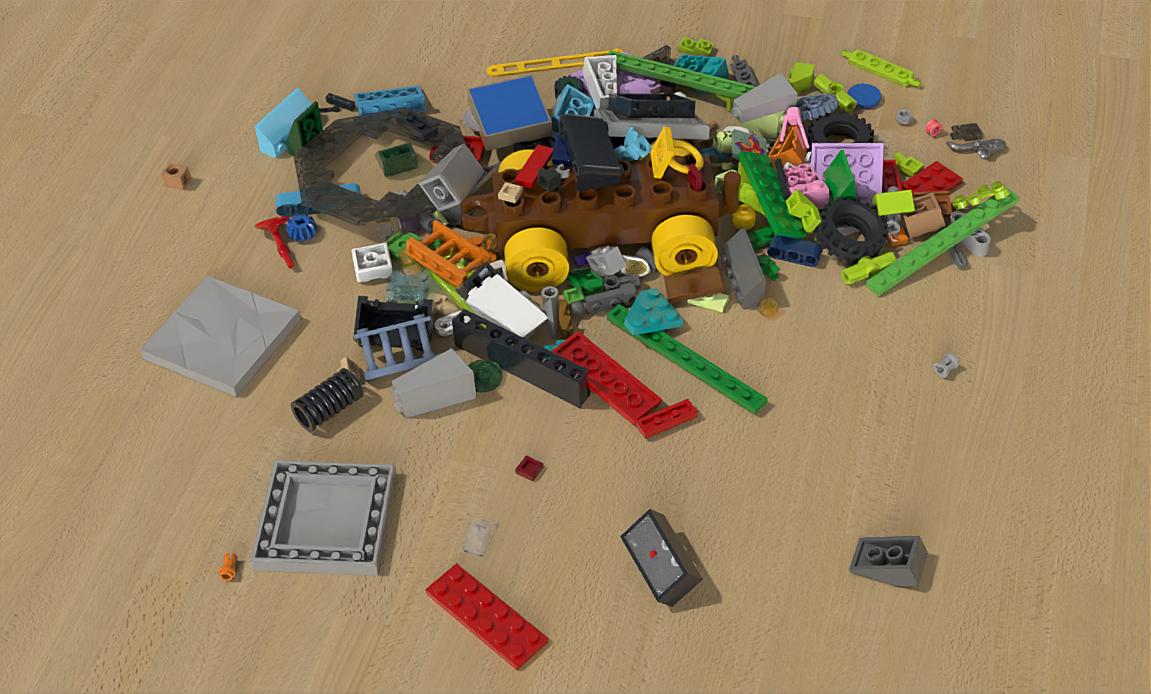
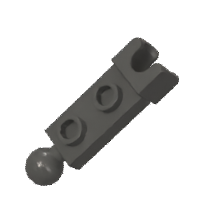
[570,283,637,315]

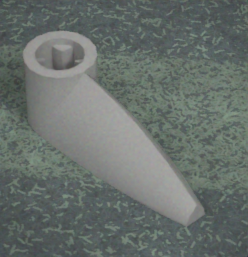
[541,286,560,338]

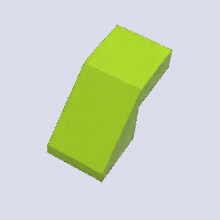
[786,189,822,233]

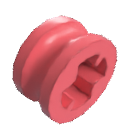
[925,119,942,136]

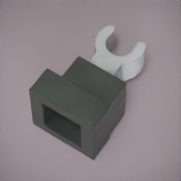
[537,164,569,193]

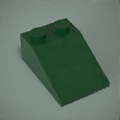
[286,101,325,161]

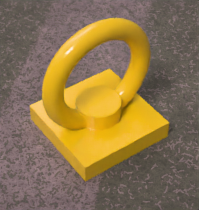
[650,126,704,179]

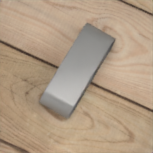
[949,211,991,257]

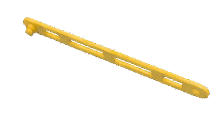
[487,48,623,77]

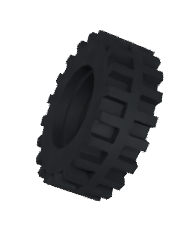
[807,111,874,153]
[814,196,889,264]

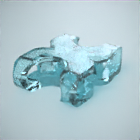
[386,269,430,304]

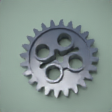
[786,93,839,121]

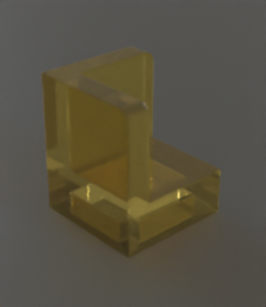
[398,249,424,273]

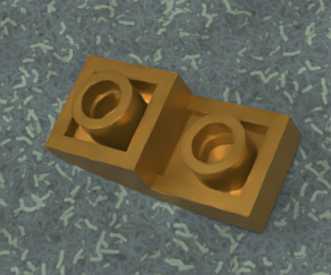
[559,300,574,340]

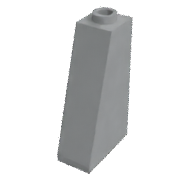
[732,74,797,124]

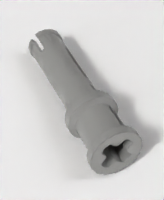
[884,187,901,234]

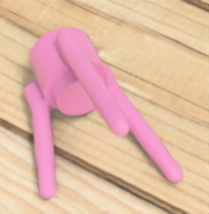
[780,107,809,149]

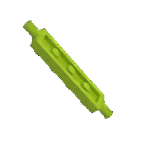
[841,49,922,88]

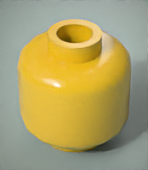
[732,204,756,231]

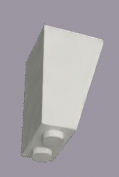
[466,274,548,344]

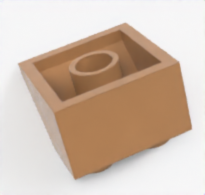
[901,193,945,238]

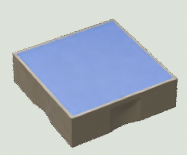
[467,74,552,151]

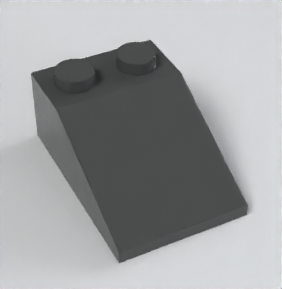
[849,536,928,586]

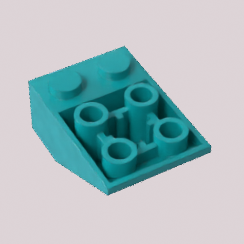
[673,54,729,94]

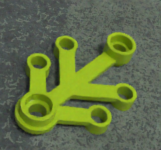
[951,181,1010,210]

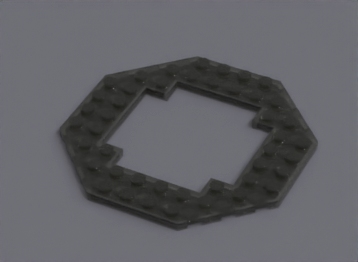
[293,108,465,226]

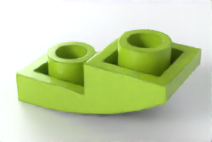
[677,36,715,56]

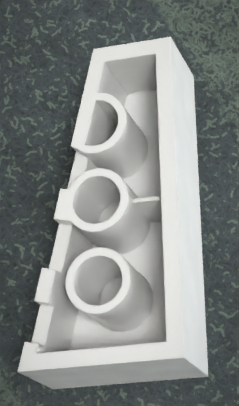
[583,55,617,110]

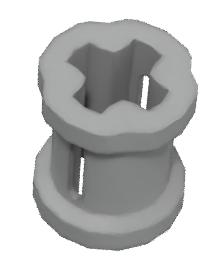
[933,353,959,378]

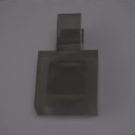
[950,123,983,141]

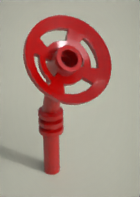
[255,216,295,269]

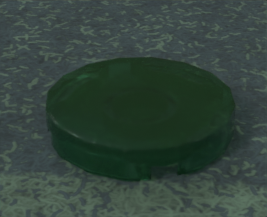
[468,359,502,393]

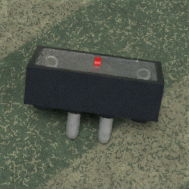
[620,509,703,607]

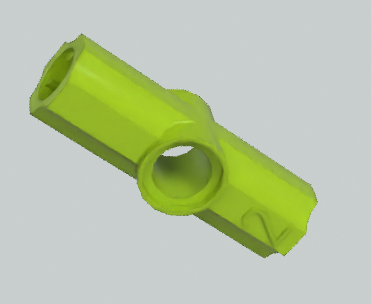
[813,74,857,112]
[841,252,896,285]

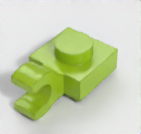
[893,152,924,177]

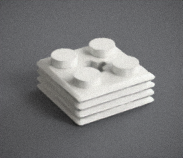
[351,243,393,282]

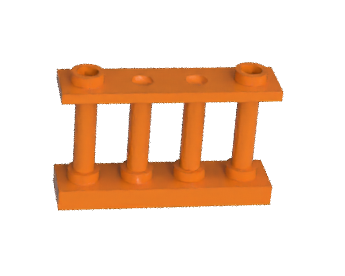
[406,220,491,287]

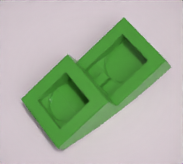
[563,286,603,307]

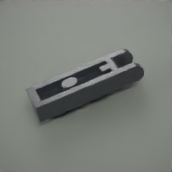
[396,110,438,141]

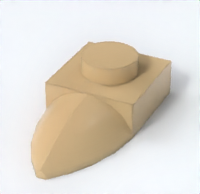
[427,292,461,315]

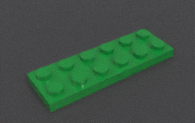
[737,150,807,239]

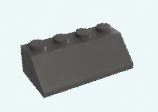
[440,162,502,226]
[721,228,766,310]

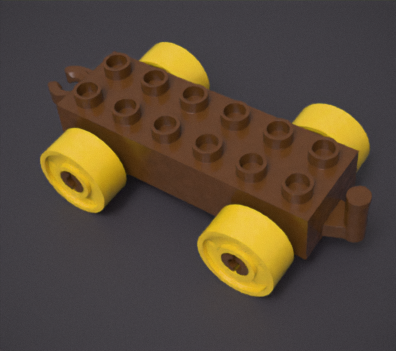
[461,138,741,292]

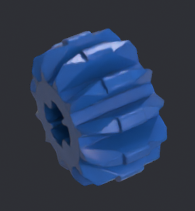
[286,213,317,242]

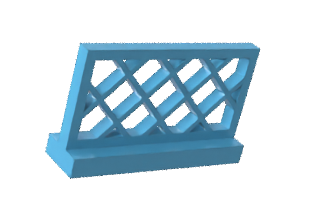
[354,86,426,120]

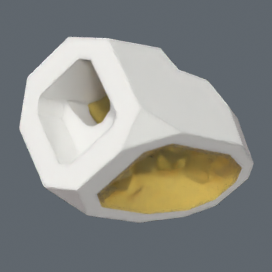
[619,255,650,277]

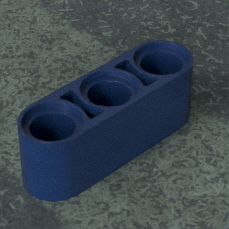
[767,235,823,267]

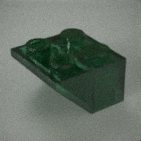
[375,142,418,177]

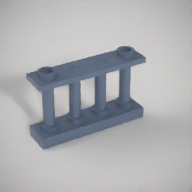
[354,314,440,380]

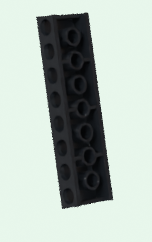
[452,309,590,408]

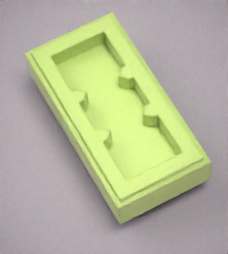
[687,293,729,313]

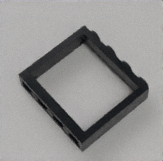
[608,93,696,118]

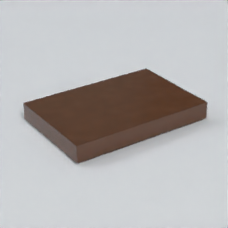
[664,265,724,304]

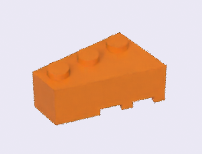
[768,124,808,171]

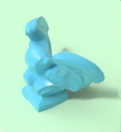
[614,127,652,161]

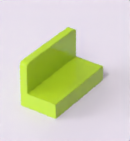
[871,190,915,216]

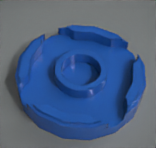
[848,83,881,109]

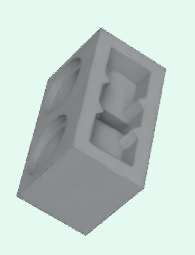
[586,245,627,276]

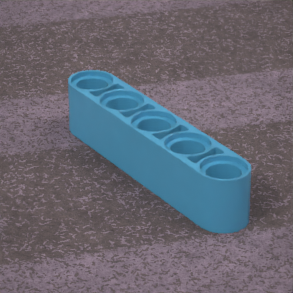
[275,183,362,216]

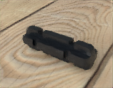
[325,93,356,111]

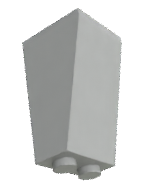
[418,144,485,212]
[392,348,476,418]

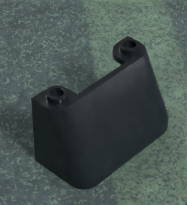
[559,114,624,192]
[353,296,437,351]

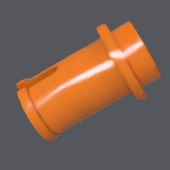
[218,553,238,581]

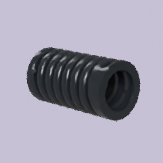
[290,368,363,432]

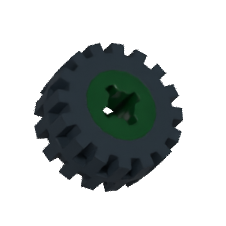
[554,75,584,100]

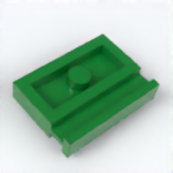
[566,268,602,290]

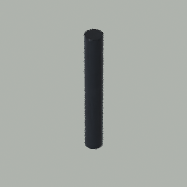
[775,159,790,200]

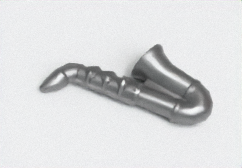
[946,139,1006,159]

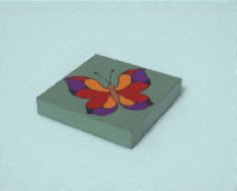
[732,129,766,160]

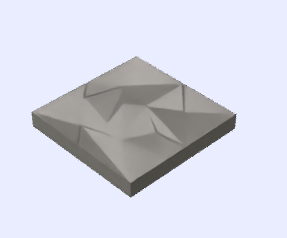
[594,109,710,140]
[140,276,301,397]
[250,460,397,576]

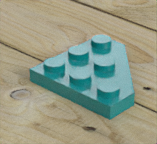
[624,288,684,335]

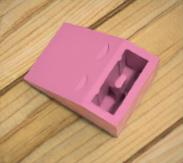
[784,164,829,209]

